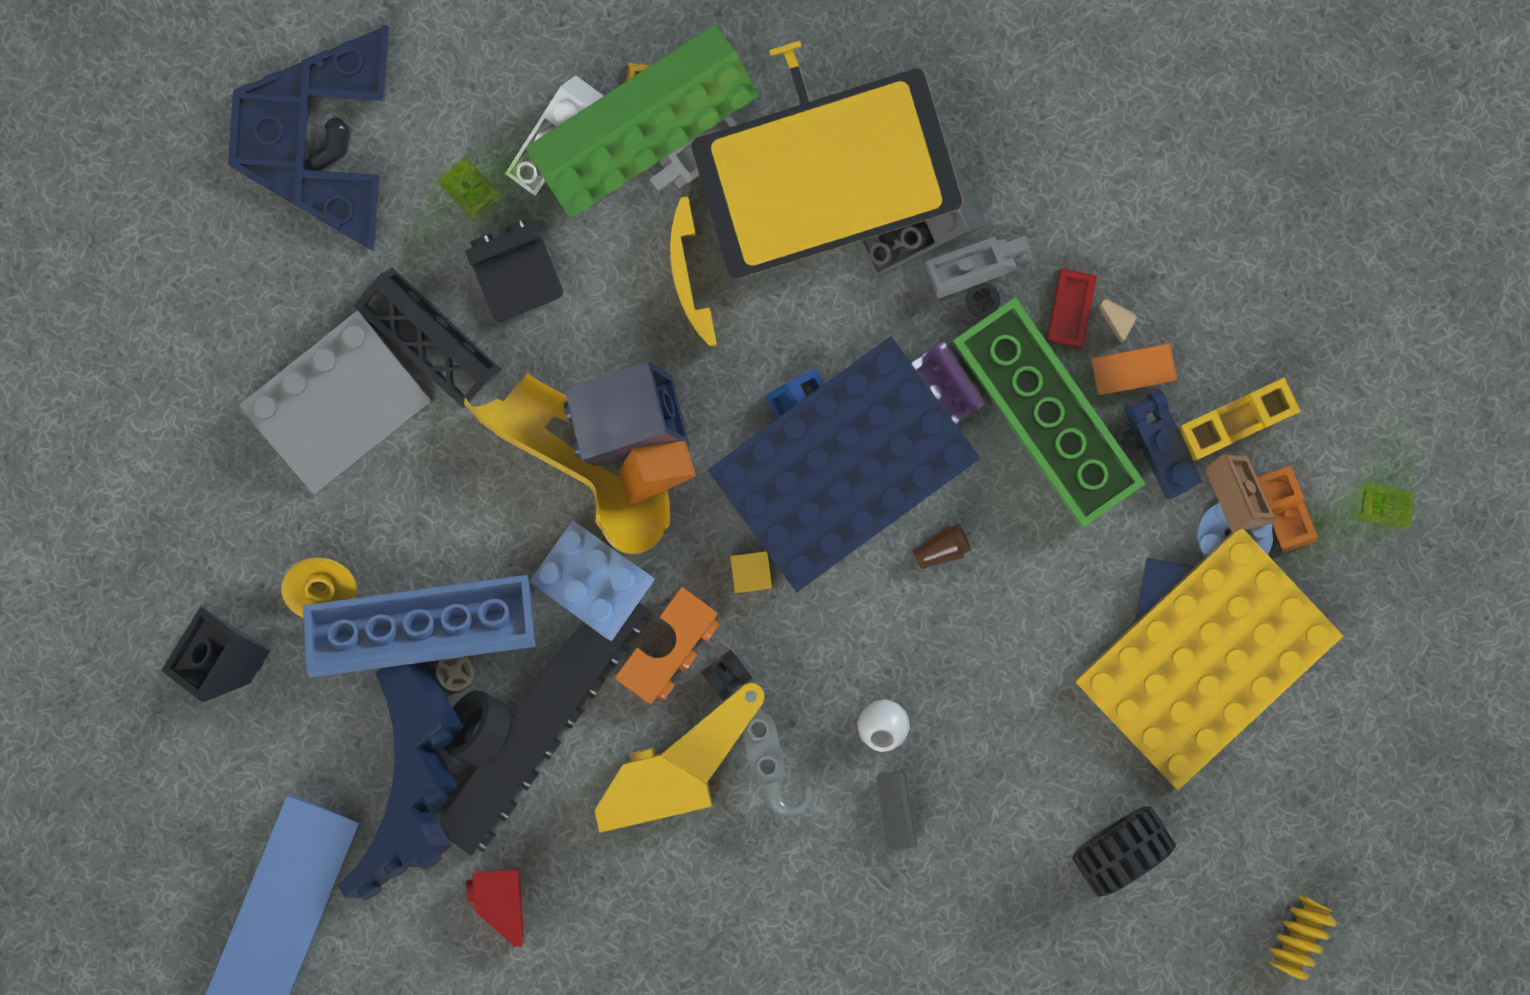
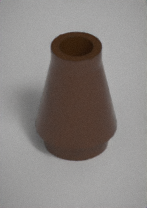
[913,523,971,570]

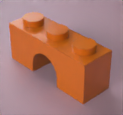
[615,587,720,705]

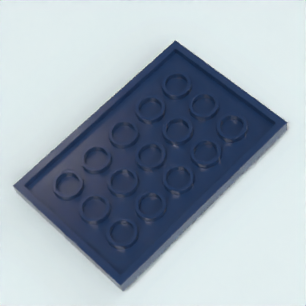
[707,336,981,593]

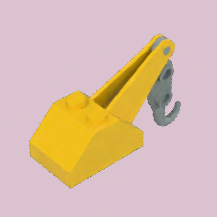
[594,683,812,833]

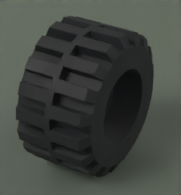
[1072,806,1177,897]

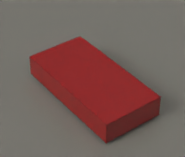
[1045,268,1097,350]

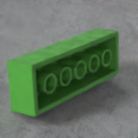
[524,24,759,219]
[951,297,1146,528]

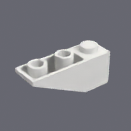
[505,75,603,196]

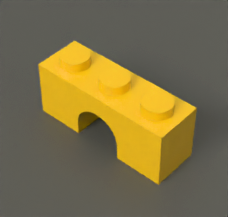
[1177,377,1301,461]

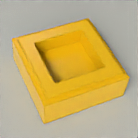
[730,551,772,593]

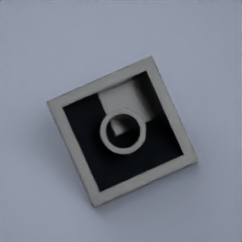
[161,607,270,702]

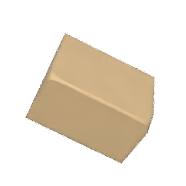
[1098,299,1137,343]

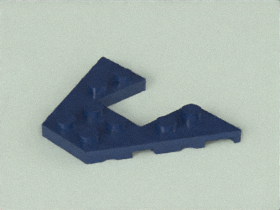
[228,25,390,251]

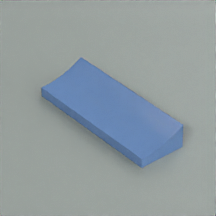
[303,575,536,678]
[205,794,361,995]

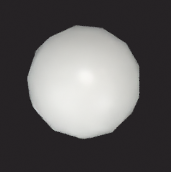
[857,699,910,752]

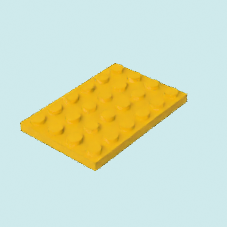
[1074,529,1343,791]

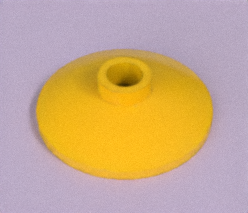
[281,557,357,618]

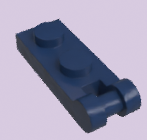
[1124,388,1203,499]

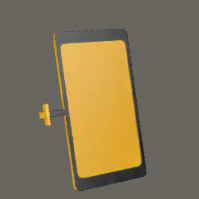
[691,40,963,279]

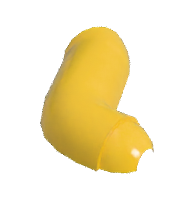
[464,372,670,554]

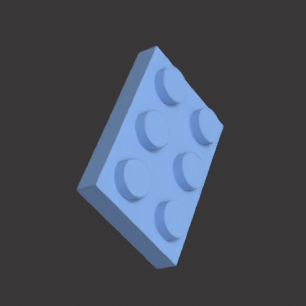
[530,520,655,641]

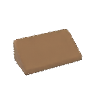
[1206,454,1276,532]

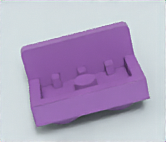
[912,342,985,424]

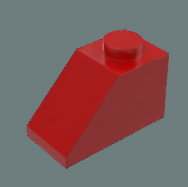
[466,868,524,947]

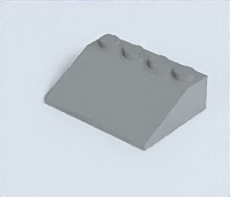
[239,311,432,495]

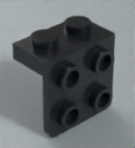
[465,220,564,322]

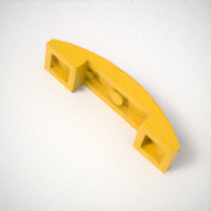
[670,196,717,348]

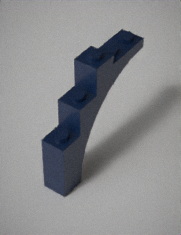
[338,662,464,900]

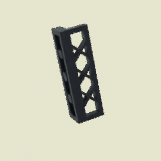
[353,268,502,408]

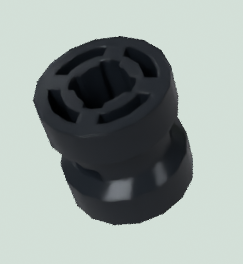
[701,649,753,701]

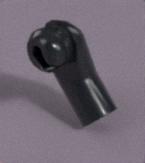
[308,117,350,171]

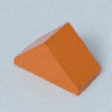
[619,441,696,506]

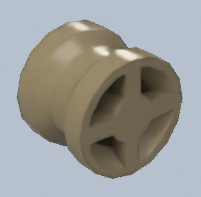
[436,656,476,691]

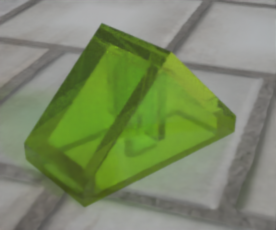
[437,156,503,225]
[1352,482,1415,530]

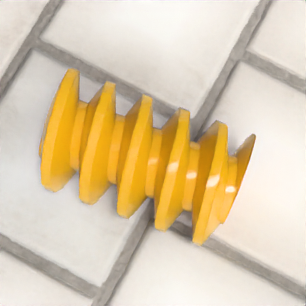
[1266,894,1338,980]

